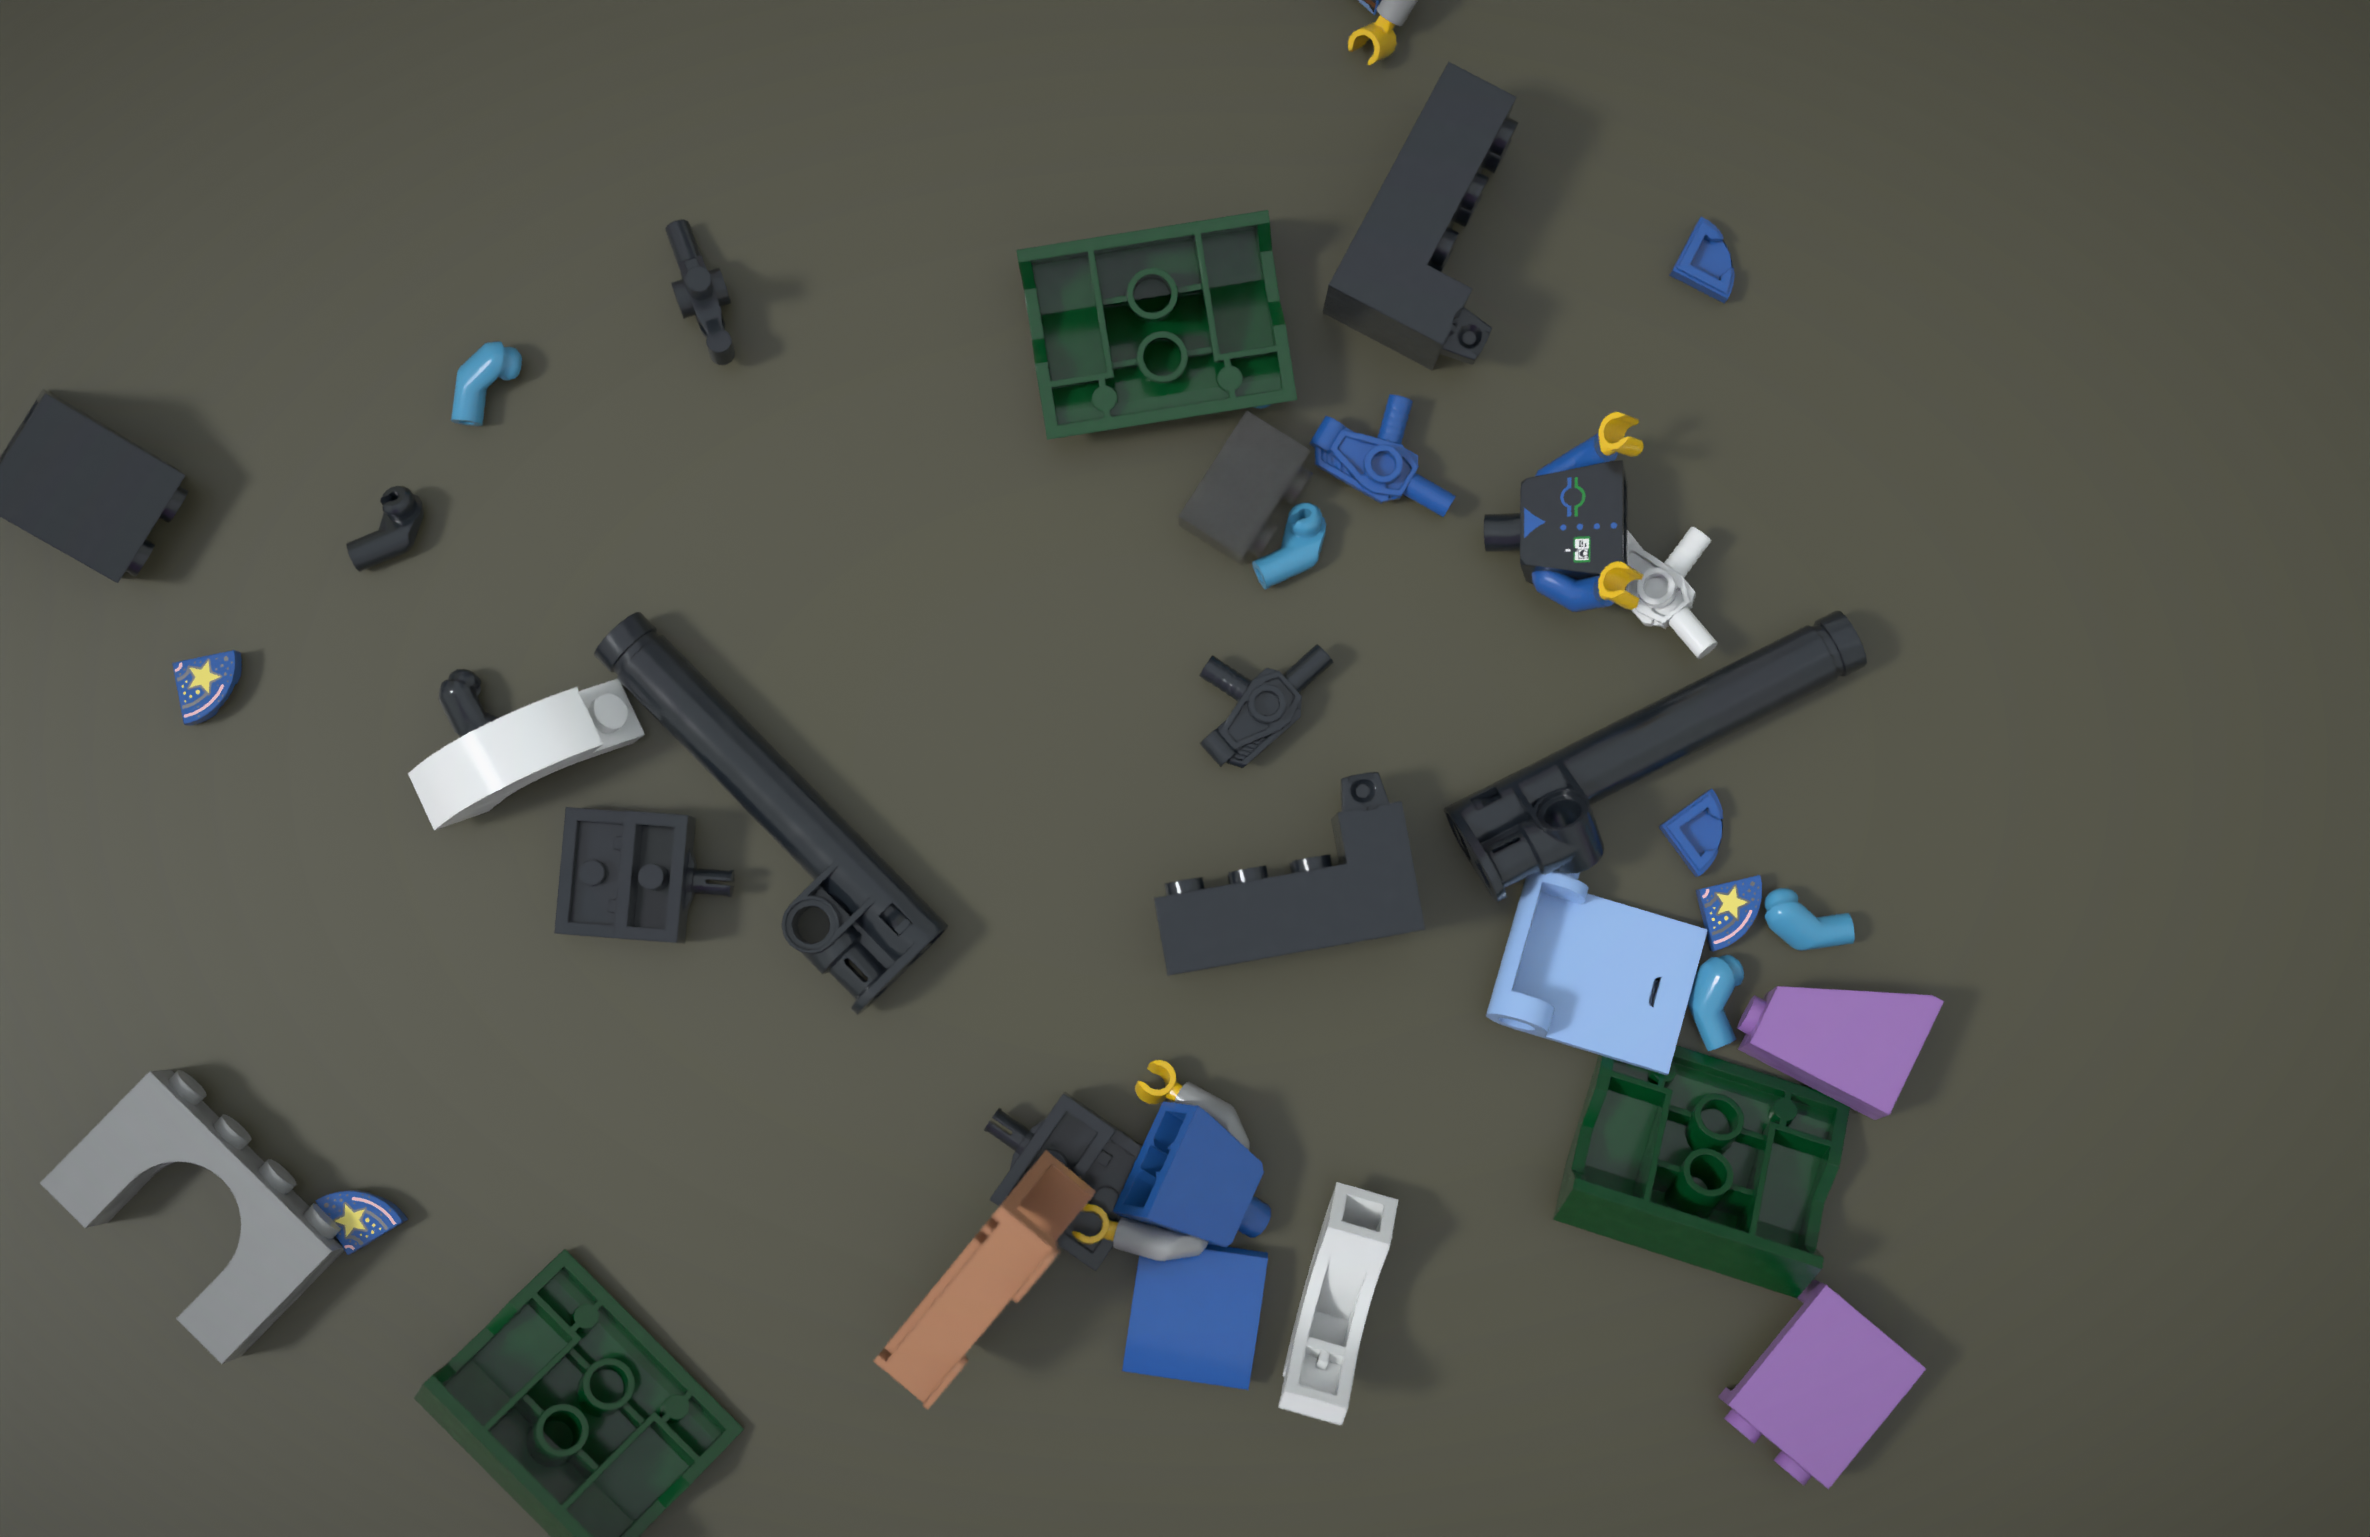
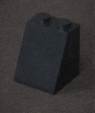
[0,389,188,583]

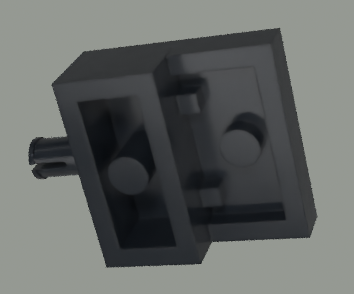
[554,807,735,944]
[984,1092,1143,1271]

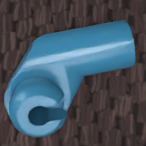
[451,341,522,426]
[1252,502,1326,589]
[1764,888,1855,951]
[1687,955,1744,1051]

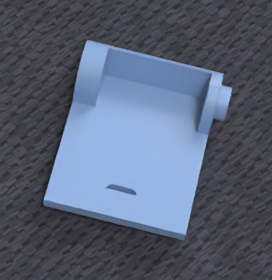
[1486,870,1708,1075]

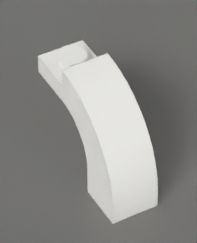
[408,678,645,831]
[1278,1182,1398,1426]

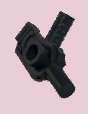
[665,220,735,365]
[1199,644,1334,768]

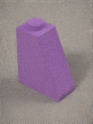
[1737,986,1944,1120]

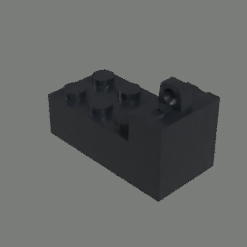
[1323,62,1519,370]
[1154,772,1425,975]

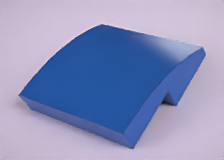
[1122,1244,1268,1390]

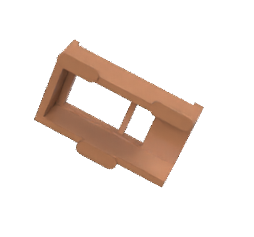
[874,1150,1096,1410]

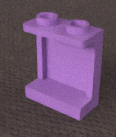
[1718,1279,1926,1489]

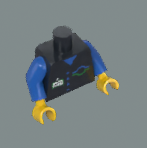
[1484,412,1644,612]

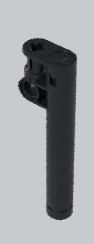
[1444,610,1867,902]
[594,612,948,1015]

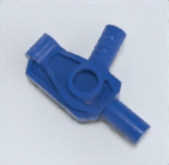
[1309,395,1456,518]

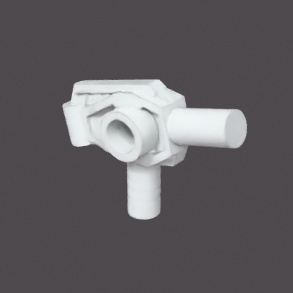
[1628,526,1718,659]

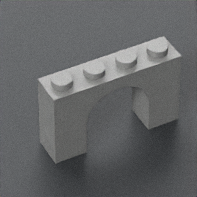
[40,1069,345,1364]

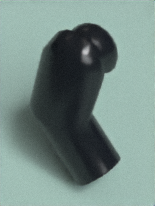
[346,486,424,572]
[439,669,499,737]

